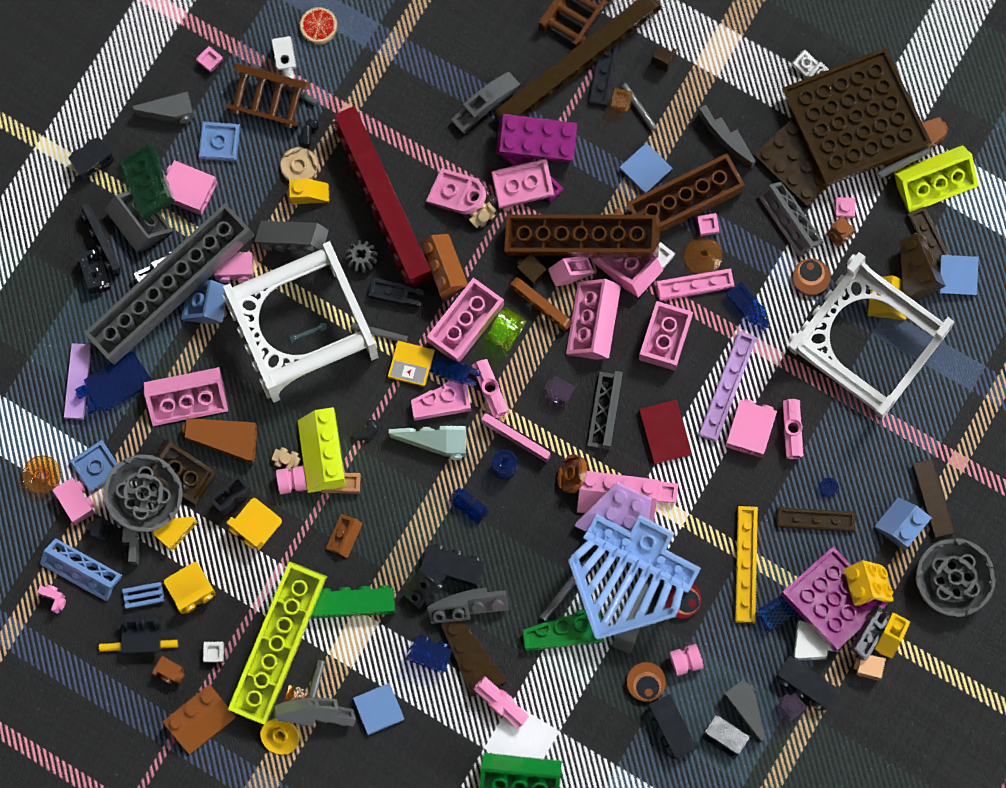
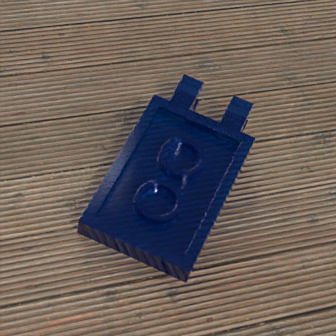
[75,351,153,415]

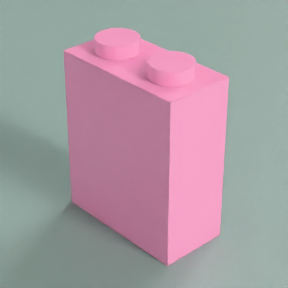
[158,160,217,216]
[725,399,777,458]

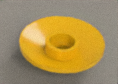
[261,718,299,755]

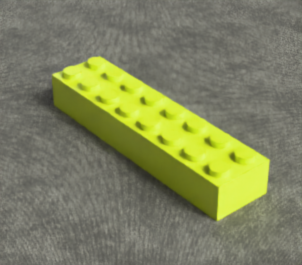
[228,562,327,725]

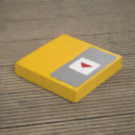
[388,341,435,387]

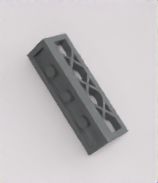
[758,182,823,257]
[587,371,623,450]

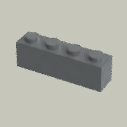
[255,221,329,253]

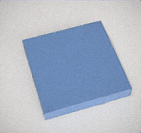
[199,122,240,162]
[619,143,673,194]
[938,255,979,295]
[70,440,118,493]
[353,683,405,735]

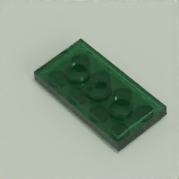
[120,142,175,220]

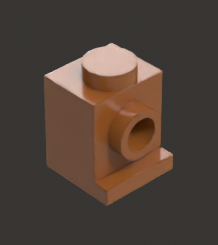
[826,216,855,248]
[152,656,185,684]

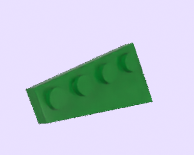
[523,609,603,651]

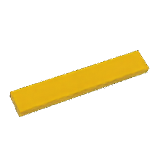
[735,506,758,623]

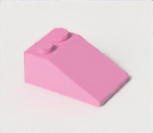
[592,257,663,297]

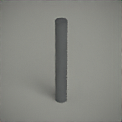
[621,83,658,132]
[877,147,930,178]
[351,322,408,343]
[307,660,325,698]

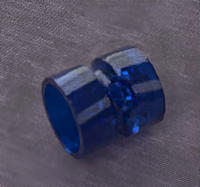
[492,450,517,480]

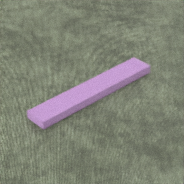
[699,331,757,443]

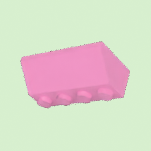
[566,279,621,360]
[144,367,228,426]
[577,471,659,522]

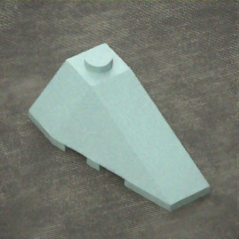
[389,426,466,460]

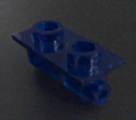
[449,487,489,525]

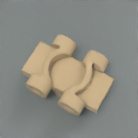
[469,202,496,228]
[271,447,301,471]

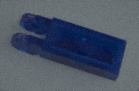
[429,355,481,387]

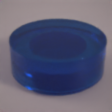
[819,478,839,498]

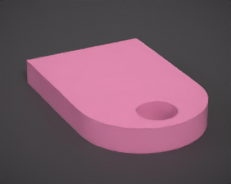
[426,168,486,214]

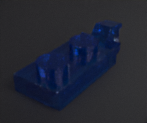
[726,282,770,331]

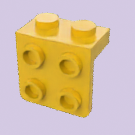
[227,498,282,550]
[844,560,893,606]
[164,562,216,614]

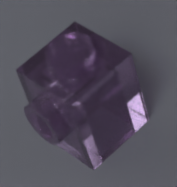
[544,376,575,407]
[778,693,807,723]

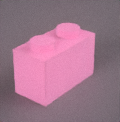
[214,252,254,283]
[53,477,95,525]

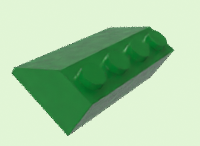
[480,753,562,788]

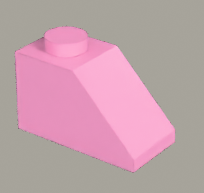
[548,257,595,286]

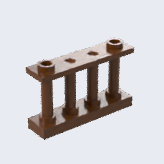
[539,0,614,49]
[225,63,310,129]

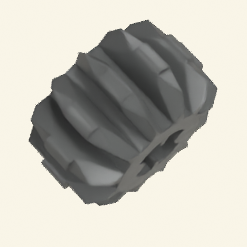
[345,240,378,273]

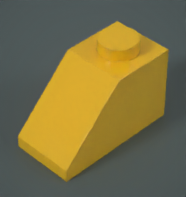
[289,179,329,204]
[152,517,198,551]
[874,612,910,659]

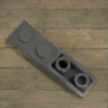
[451,72,521,134]
[428,587,509,624]
[273,697,356,726]

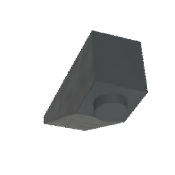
[133,92,195,123]
[724,679,764,743]

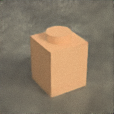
[854,655,885,680]

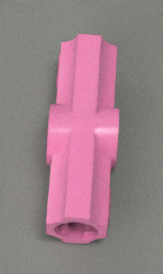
[472,359,509,418]
[783,399,803,459]
[473,677,529,729]

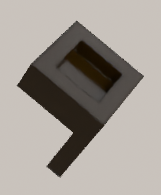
[651,46,677,72]

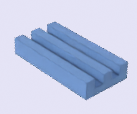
[122,582,165,609]

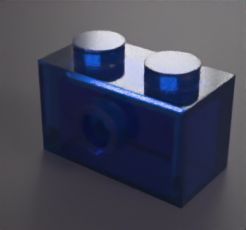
[405,635,453,673]

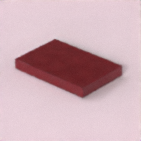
[639,400,692,465]

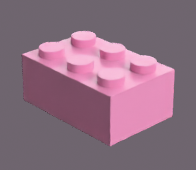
[639,301,693,371]

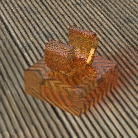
[610,88,633,111]
[283,686,308,702]

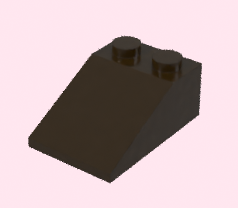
[148,439,217,505]

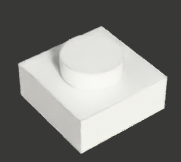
[658,242,675,269]
[203,642,224,663]

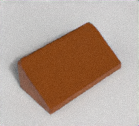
[326,514,362,558]

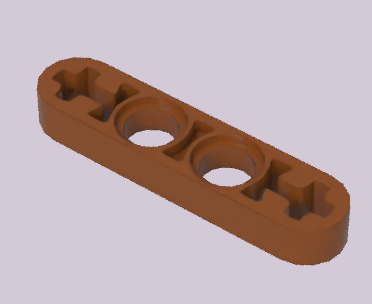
[509,277,572,331]

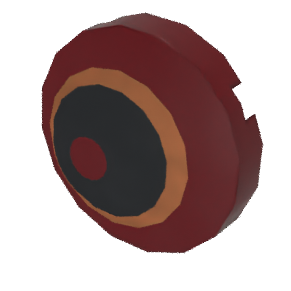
[664,584,702,619]

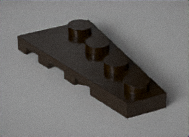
[441,621,508,697]

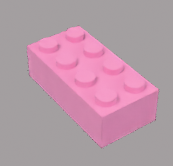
[427,278,504,364]

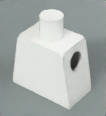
[272,36,297,78]
[793,621,839,661]

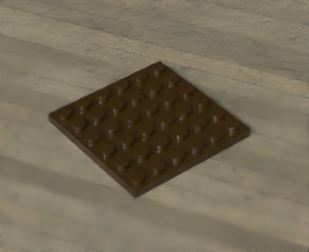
[782,47,932,187]

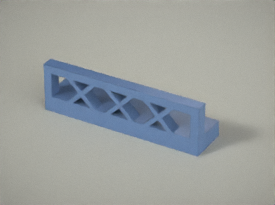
[40,538,122,601]

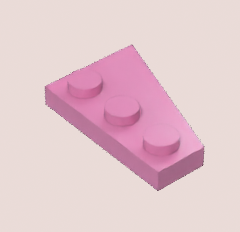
[411,373,471,421]

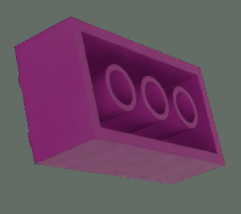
[496,114,577,163]

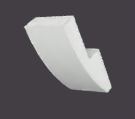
[791,50,829,78]

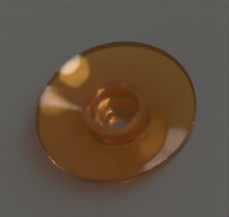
[685,237,722,274]
[22,455,61,494]

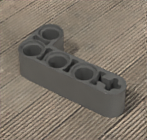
[612,577,652,654]

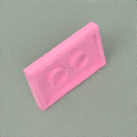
[491,159,554,209]

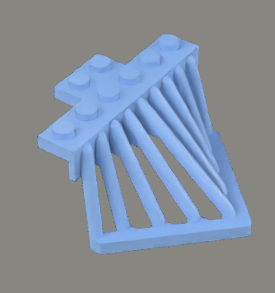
[569,514,701,639]

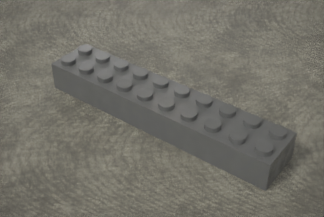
[84,203,255,365]

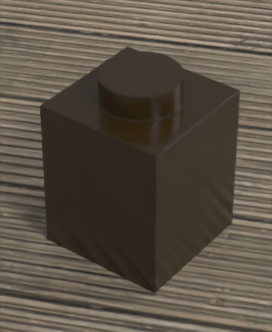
[517,254,547,287]

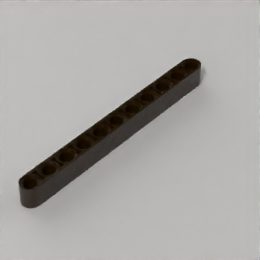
[493,0,662,122]

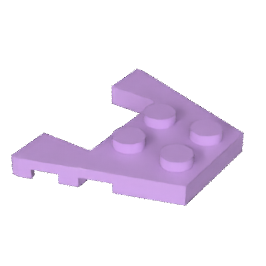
[575,482,652,532]

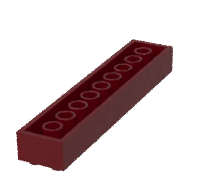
[333,106,432,288]

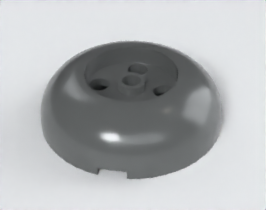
[103,455,182,532]
[916,538,995,617]

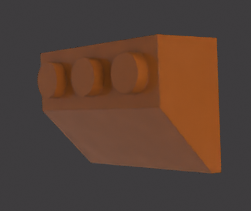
[421,234,468,302]
[163,684,236,755]

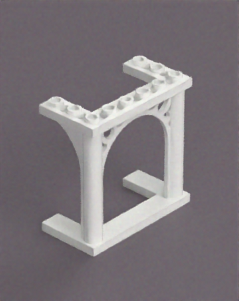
[222,241,379,403]
[788,252,954,419]

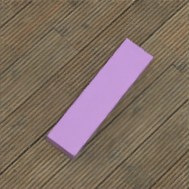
[64,343,92,420]

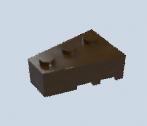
[900,233,946,302]

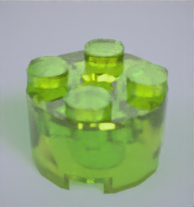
[485,306,527,351]

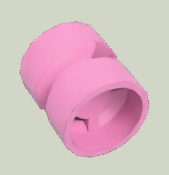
[276,466,307,495]
[669,644,703,676]

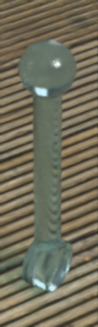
[289,323,327,342]

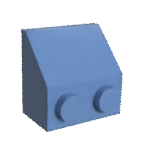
[181,280,226,324]
[874,497,932,551]

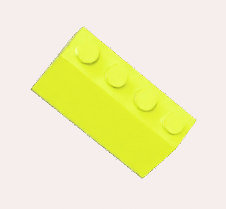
[894,145,978,213]
[298,407,346,493]

